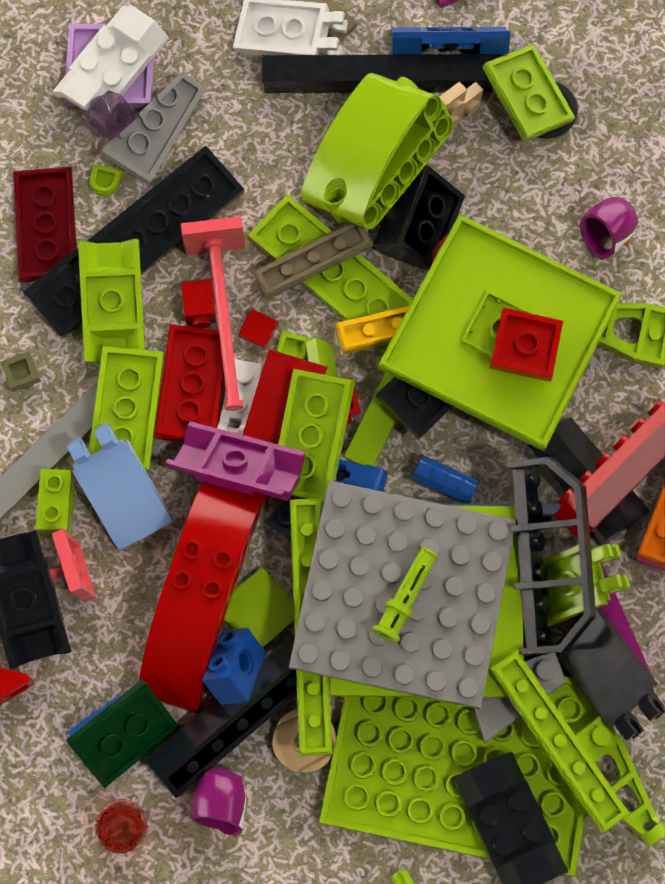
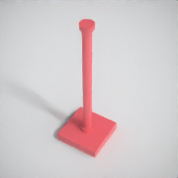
[181,216,245,411]
[49,529,97,602]

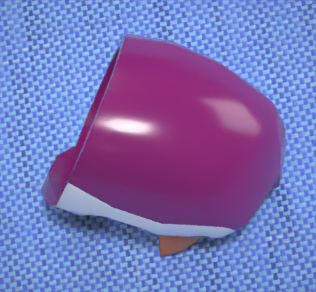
[579,197,638,260]
[191,768,248,837]

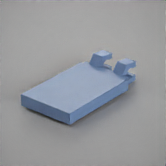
[67,422,174,551]

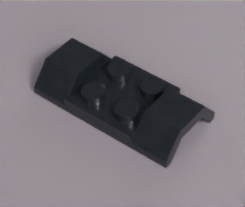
[0,530,72,669]
[453,752,569,884]

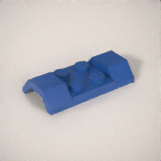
[391,27,510,54]

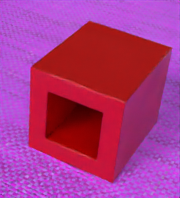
[181,279,216,328]

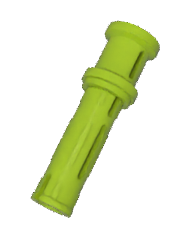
[372,547,439,644]

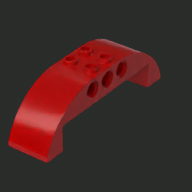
[139,482,270,714]

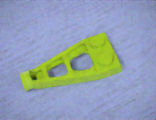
[598,303,665,369]
[575,715,665,847]

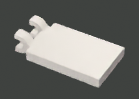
[233,0,348,56]

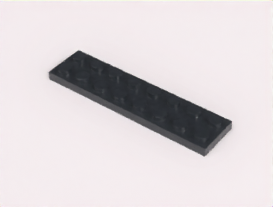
[23,146,244,339]

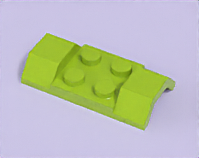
[78,239,145,364]

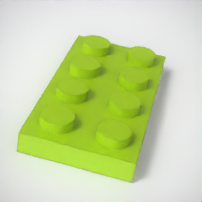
[89,346,164,473]
[278,369,355,502]

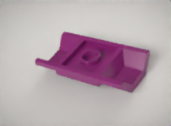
[165,421,305,501]

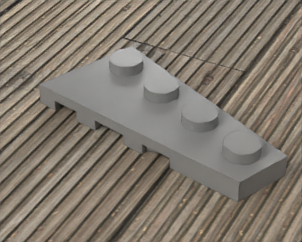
[99,72,206,185]

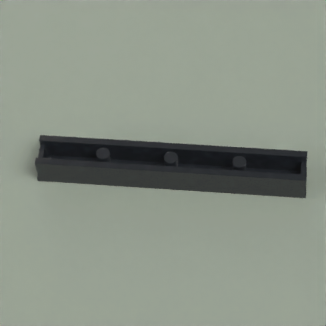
[262,54,495,93]

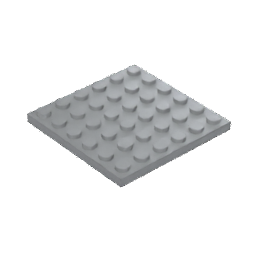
[289,480,516,709]

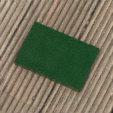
[66,679,180,788]

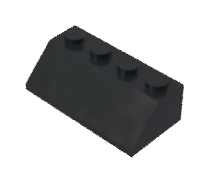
[524,417,650,546]

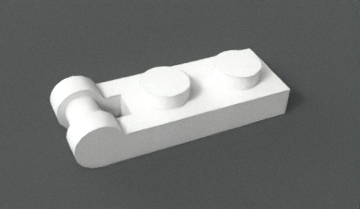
[217,359,262,435]

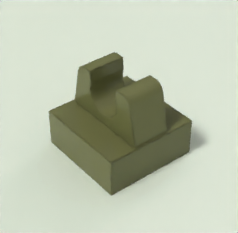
[1,351,41,392]

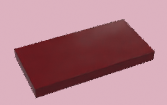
[13,166,77,283]

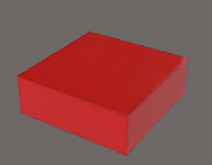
[238,309,279,349]

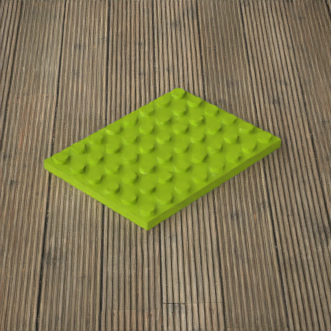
[319,676,600,877]

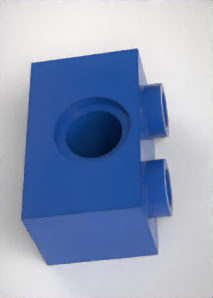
[202,628,266,705]

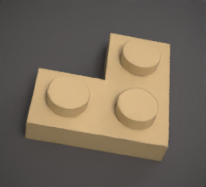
[439,82,483,130]

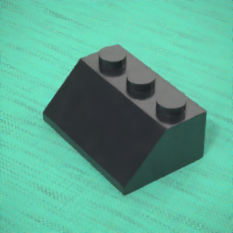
[373,165,465,271]

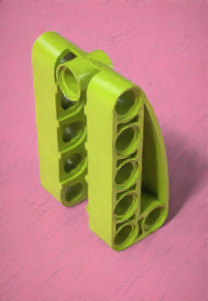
[301,73,453,229]

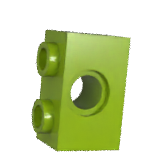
[36,469,76,538]

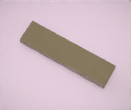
[253,223,373,300]

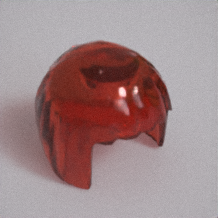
[94,799,149,854]

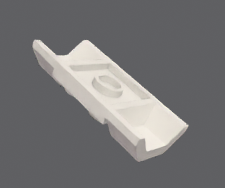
[52,5,169,125]

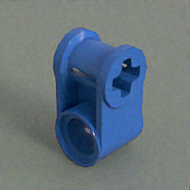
[335,460,388,492]

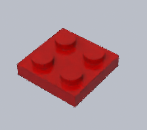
[490,307,563,382]

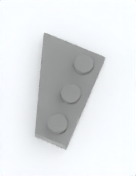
[473,652,566,743]

